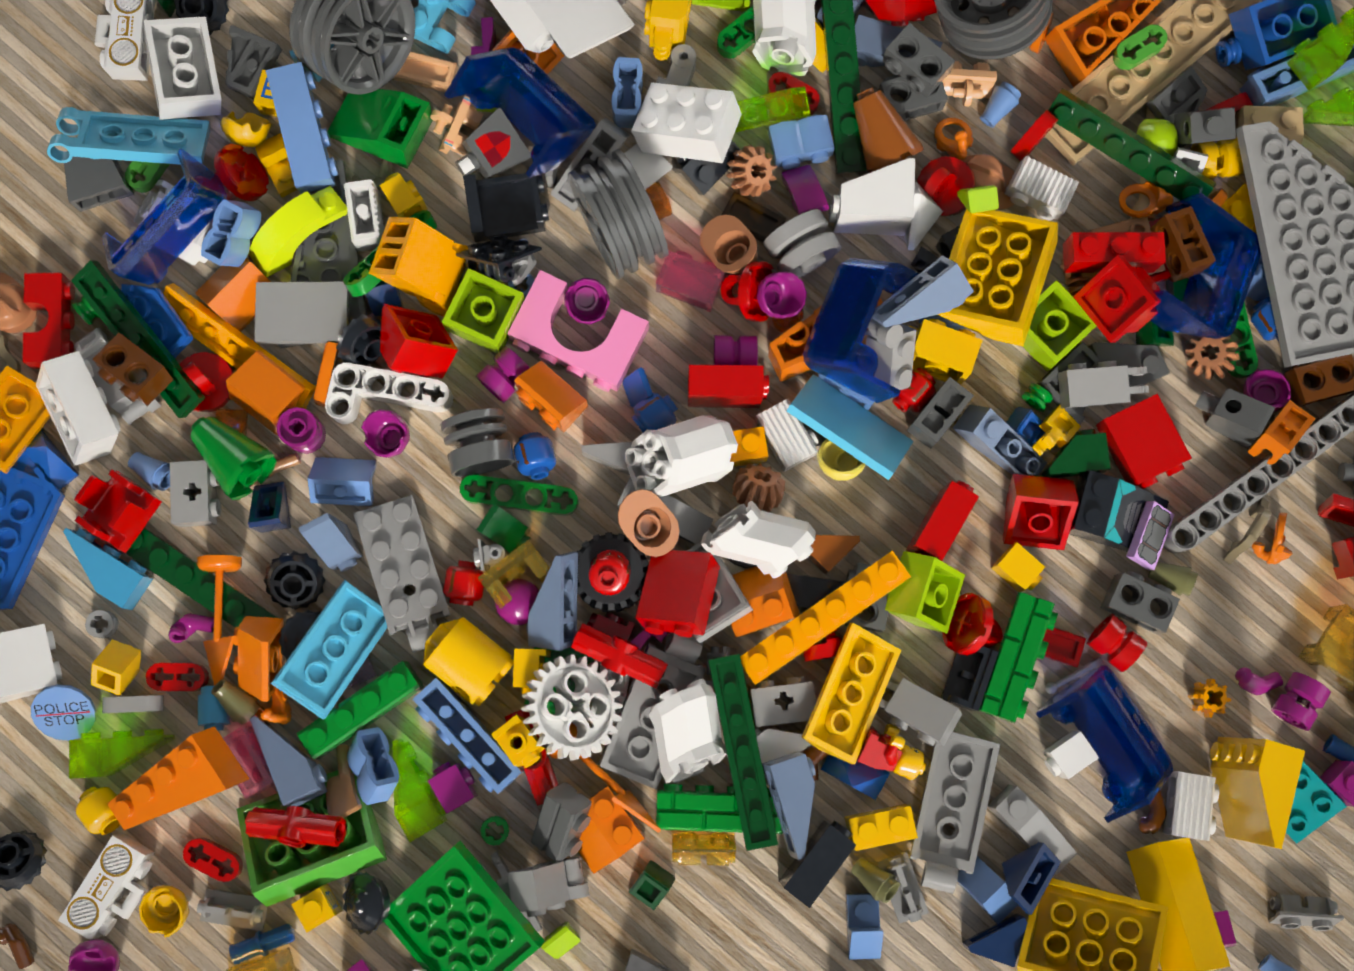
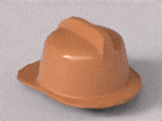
[962,154,1014,210]
[700,215,758,275]
[0,272,37,334]
[618,489,680,557]

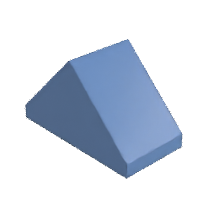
[957,856,1018,924]

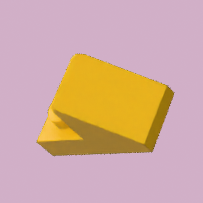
[255,133,297,198]

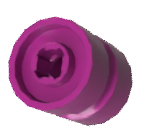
[713,335,758,365]
[476,346,530,403]
[277,407,326,454]
[1271,672,1331,731]

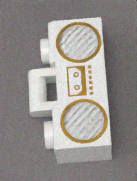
[94,0,155,81]
[58,833,155,940]

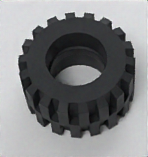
[576,532,649,612]

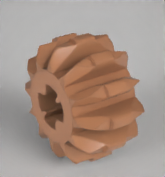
[726,145,778,197]
[1185,328,1240,380]
[732,463,786,512]

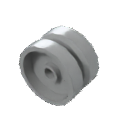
[763,209,842,278]

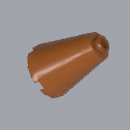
[853,87,924,173]

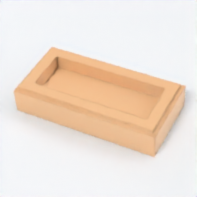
[394,51,458,94]

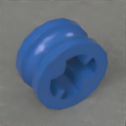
[1216,38,1242,67]

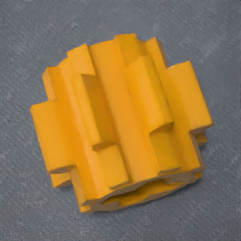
[1188,679,1232,718]

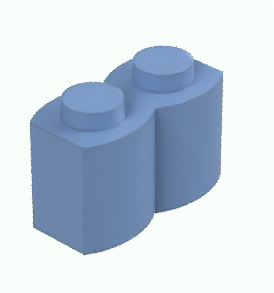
[611,57,643,128]
[768,115,834,170]
[201,199,261,267]
[347,727,399,805]

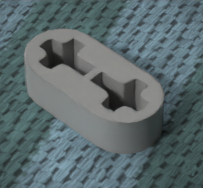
[102,695,164,713]

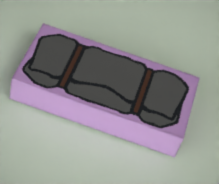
[1126,501,1175,570]

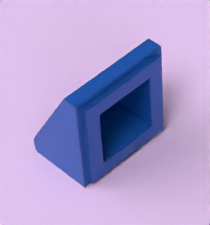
[623,367,653,408]
[1006,407,1045,447]

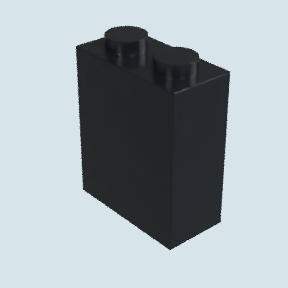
[779,820,856,908]

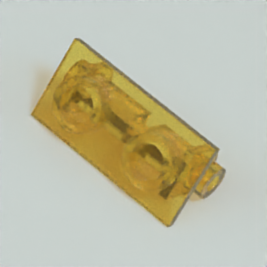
[672,831,736,866]

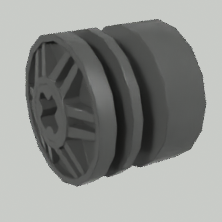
[440,408,515,477]

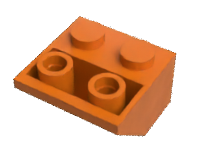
[514,361,588,432]

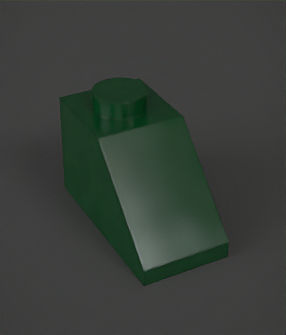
[1042,429,1111,478]
[476,504,531,556]

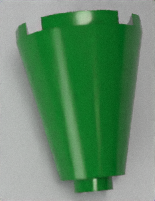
[190,416,277,500]

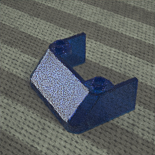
[444,47,596,178]
[102,148,227,285]
[1150,192,1261,339]
[803,258,919,403]
[1036,665,1173,823]

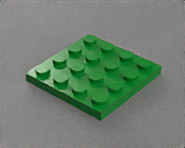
[384,840,546,971]

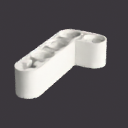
[325,363,453,424]

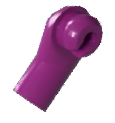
[168,613,214,643]
[1235,667,1283,695]

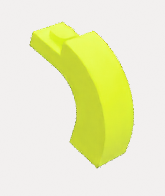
[248,186,347,277]

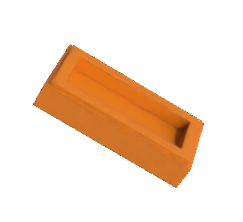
[313,341,339,407]

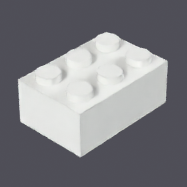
[144,17,222,120]
[631,82,742,163]
[36,351,120,466]

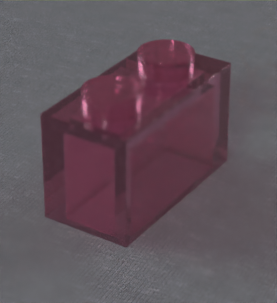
[656,251,725,312]
[223,725,275,799]

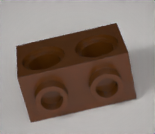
[1150,206,1216,282]
[92,333,173,407]
[1283,354,1354,407]

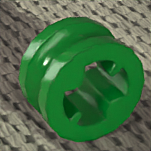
[72,296,100,325]
[1022,383,1053,412]
[480,816,509,846]

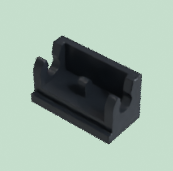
[941,647,998,711]

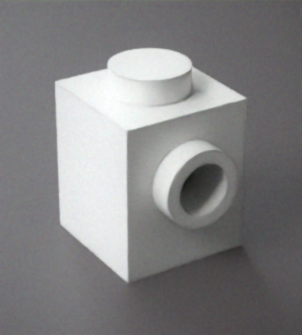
[1043,731,1099,779]

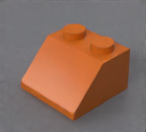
[731,566,800,638]
[233,616,284,702]
[578,785,645,874]

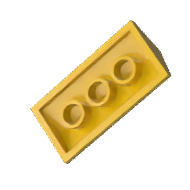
[801,623,901,765]
[1126,838,1231,971]

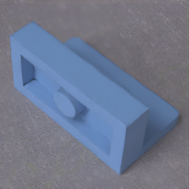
[308,457,376,506]

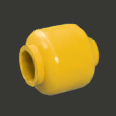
[76,787,120,835]

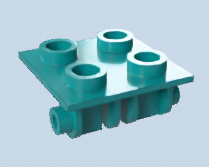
[1286,761,1347,844]

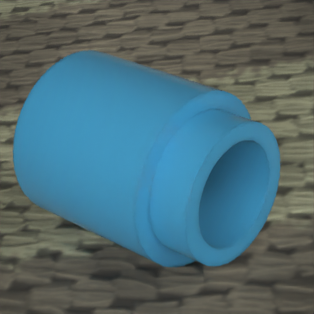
[198,686,230,731]

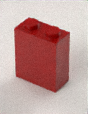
[688,365,769,408]
[1096,393,1192,489]
[905,480,979,561]
[635,550,720,638]

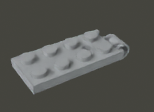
[353,495,451,653]
[597,632,706,790]
[909,732,1000,894]

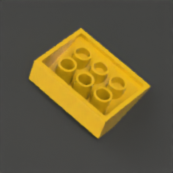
[937,209,1058,346]
[1210,737,1305,849]
[1017,878,1169,971]

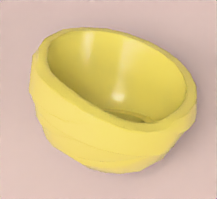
[817,439,866,481]

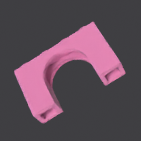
[507,270,649,392]

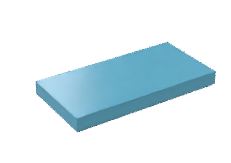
[786,374,913,480]
[270,580,387,719]

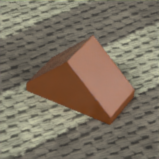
[808,535,860,575]

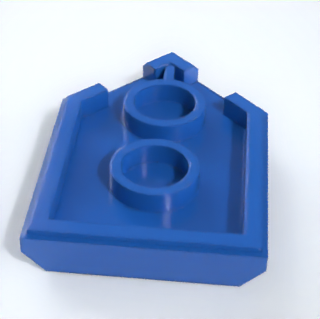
[121,284,193,358]

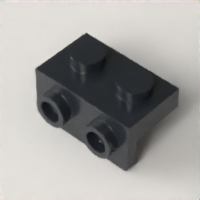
[672,140,740,195]

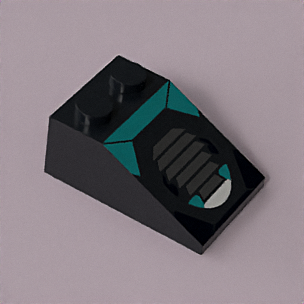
[1069,470,1169,552]

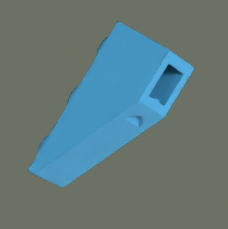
[63,528,153,610]

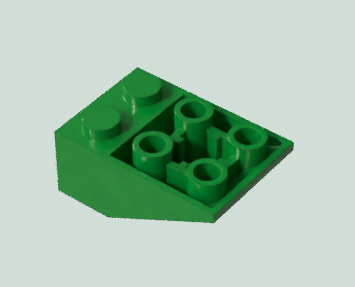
[328,89,433,169]

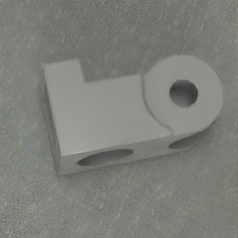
[656,44,696,86]

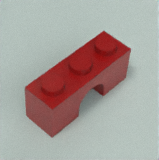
[1063,232,1166,273]
[23,272,75,369]

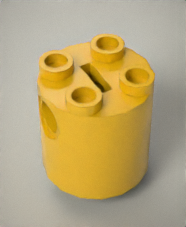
[423,617,514,707]

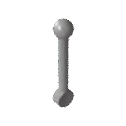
[1045,657,1104,694]

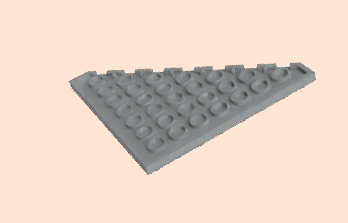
[1236,121,1354,368]

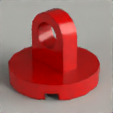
[209,144,269,201]
[917,156,976,217]
[720,261,774,322]
[179,352,234,412]
[942,593,1003,656]

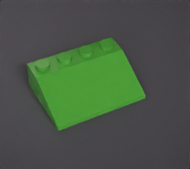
[237,770,387,907]

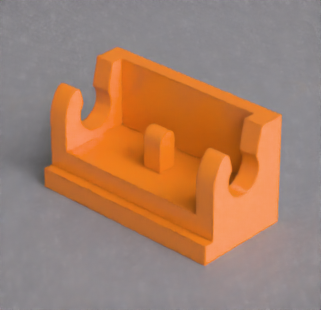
[1248,400,1316,465]

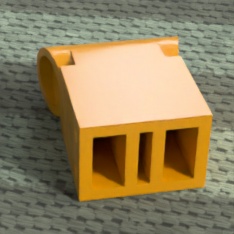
[369,217,468,317]

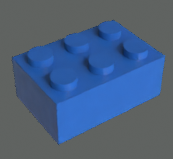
[1228,0,1341,71]

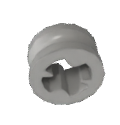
[85,610,119,639]

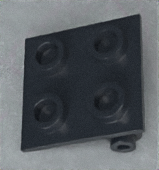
[456,235,542,283]

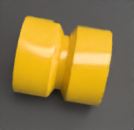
[1190,137,1244,179]

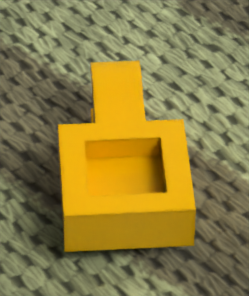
[1032,405,1081,456]

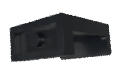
[463,166,549,242]

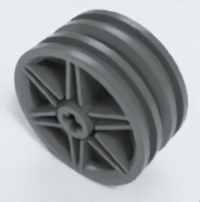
[289,0,416,95]
[934,0,1053,59]
[568,149,669,280]

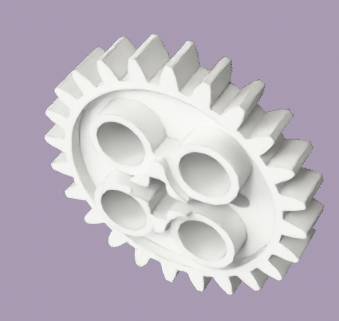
[521,655,623,760]

